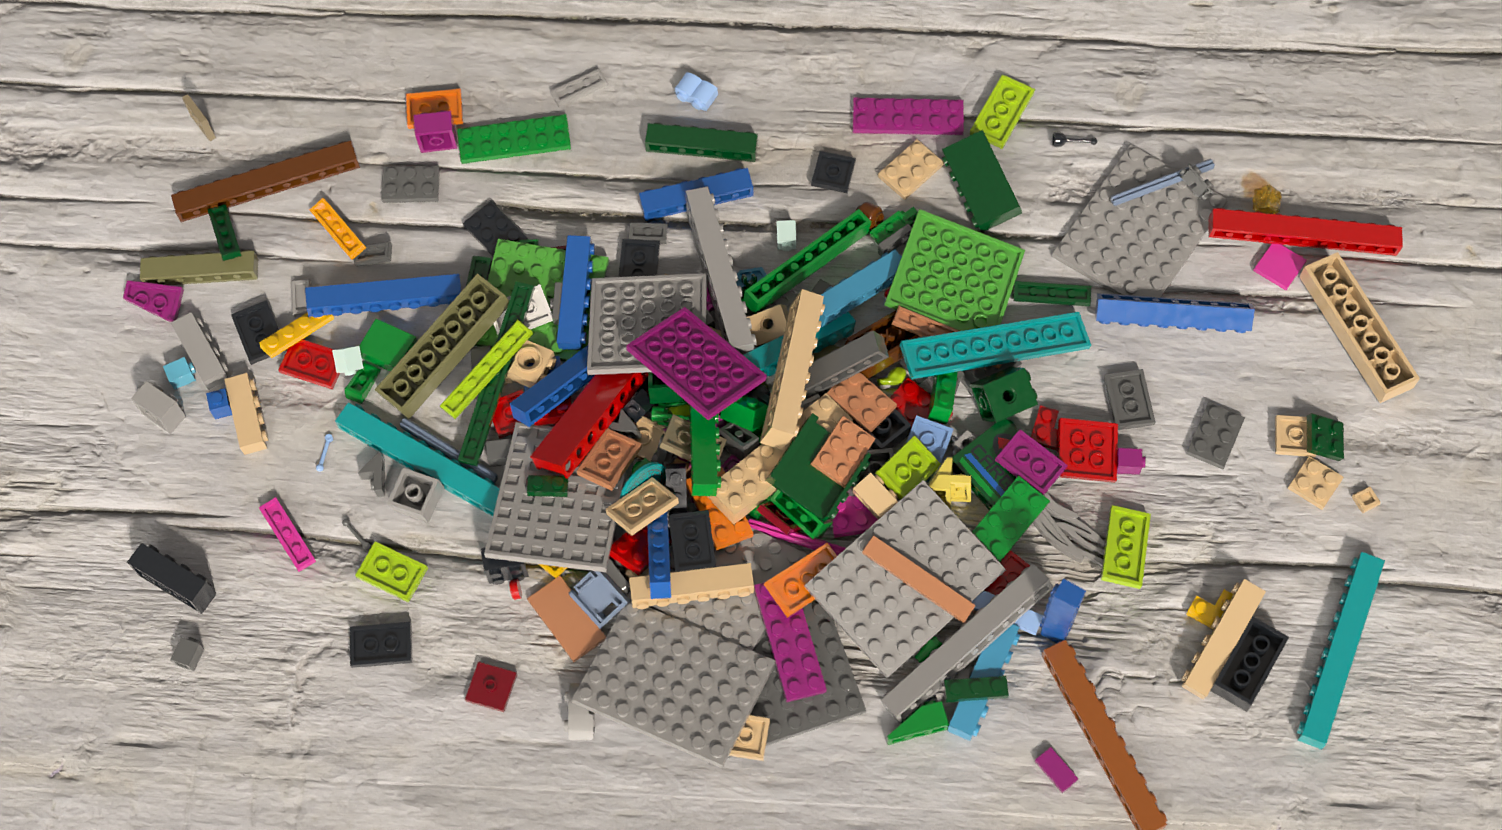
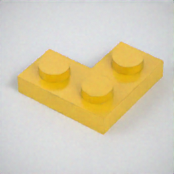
[1186,589,1233,629]

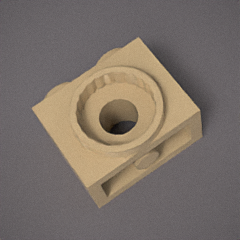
[747,304,789,347]
[508,340,556,388]

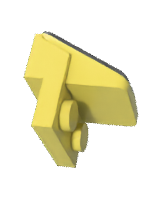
[928,457,972,508]

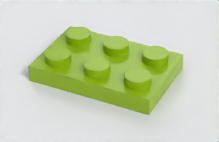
[875,436,941,500]
[355,541,428,603]

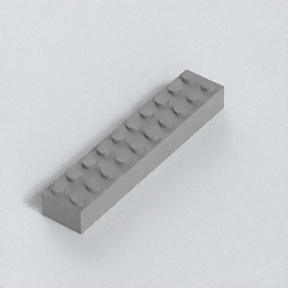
[686,187,757,355]

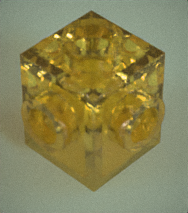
[1253,185,1282,214]

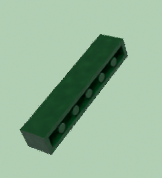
[645,123,758,162]

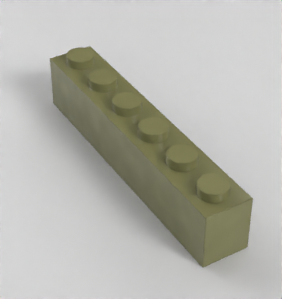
[140,250,258,285]

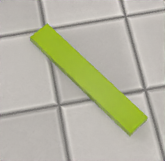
[440,320,533,419]

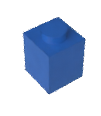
[206,388,232,420]

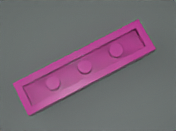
[259,497,316,572]

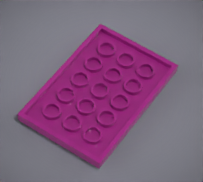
[626,307,767,420]

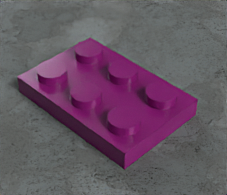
[995,429,1068,496]

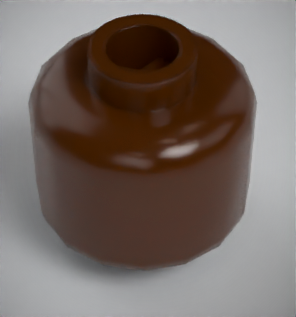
[856,202,884,229]

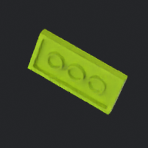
[969,75,1035,149]
[1101,505,1151,589]

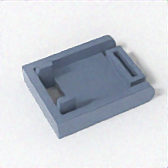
[568,571,631,629]

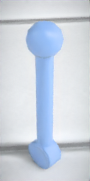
[316,434,333,472]

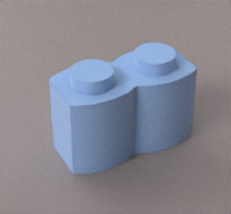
[675,72,718,111]

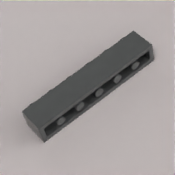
[802,331,889,402]

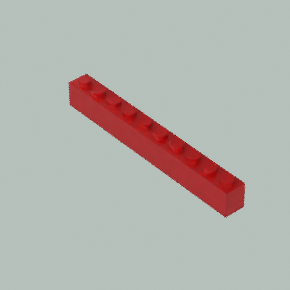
[1208,208,1403,256]

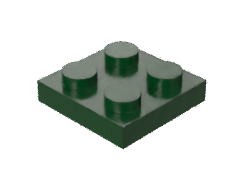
[1307,413,1344,461]

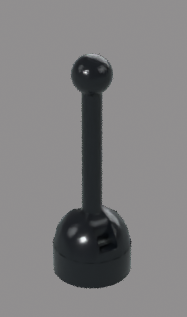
[1052,132,1097,147]

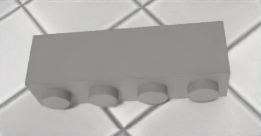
[171,312,229,390]

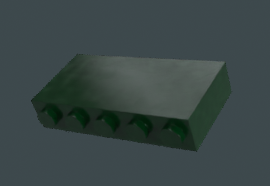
[942,130,1023,233]

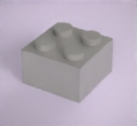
[131,381,186,434]
[387,468,444,523]

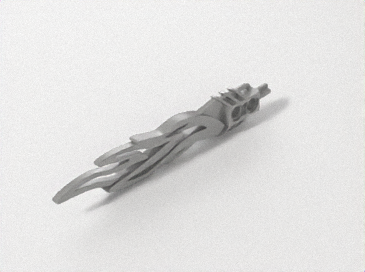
[945,423,1105,567]

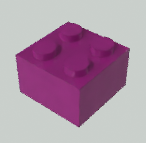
[414,111,457,153]

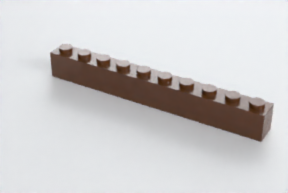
[171,140,360,222]

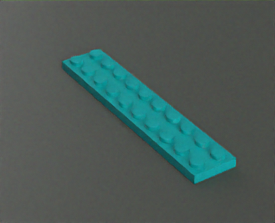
[900,312,1092,379]

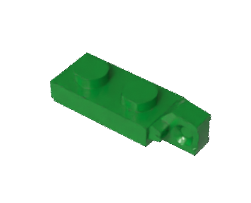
[869,207,918,245]

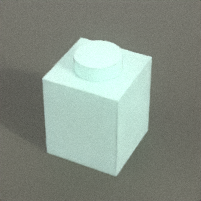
[777,220,796,251]
[332,346,363,376]

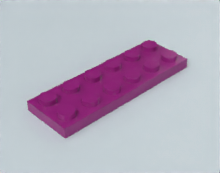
[853,98,964,135]
[754,583,827,702]

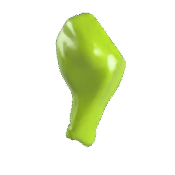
[877,367,906,386]

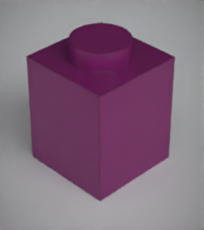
[1117,448,1146,475]

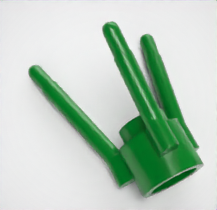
[651,402,690,426]

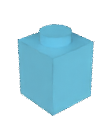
[163,357,196,390]

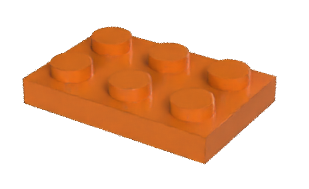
[406,89,463,129]

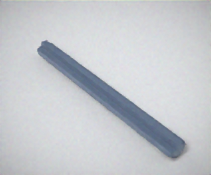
[1110,159,1215,206]
[400,418,498,483]

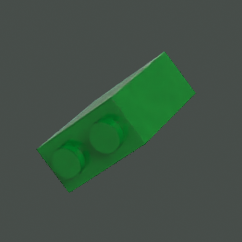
[359,319,417,372]

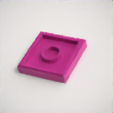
[1254,244,1307,291]

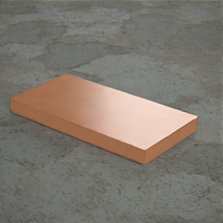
[527,576,606,663]

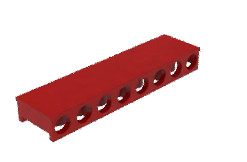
[530,372,648,479]

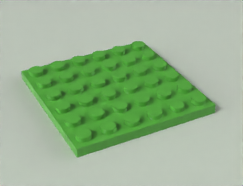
[884,209,1025,331]
[474,239,609,361]

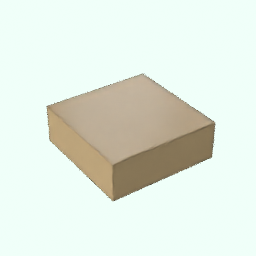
[1352,486,1381,514]

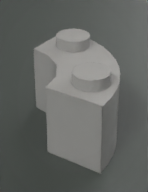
[564,683,595,740]

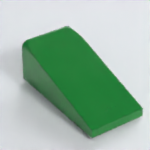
[345,362,381,404]

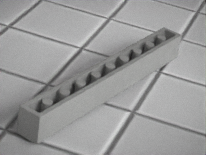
[881,564,1053,724]

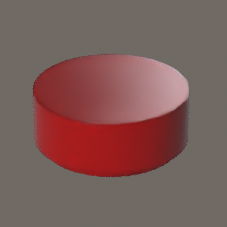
[509,579,522,600]

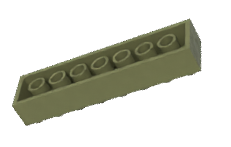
[375,273,509,419]

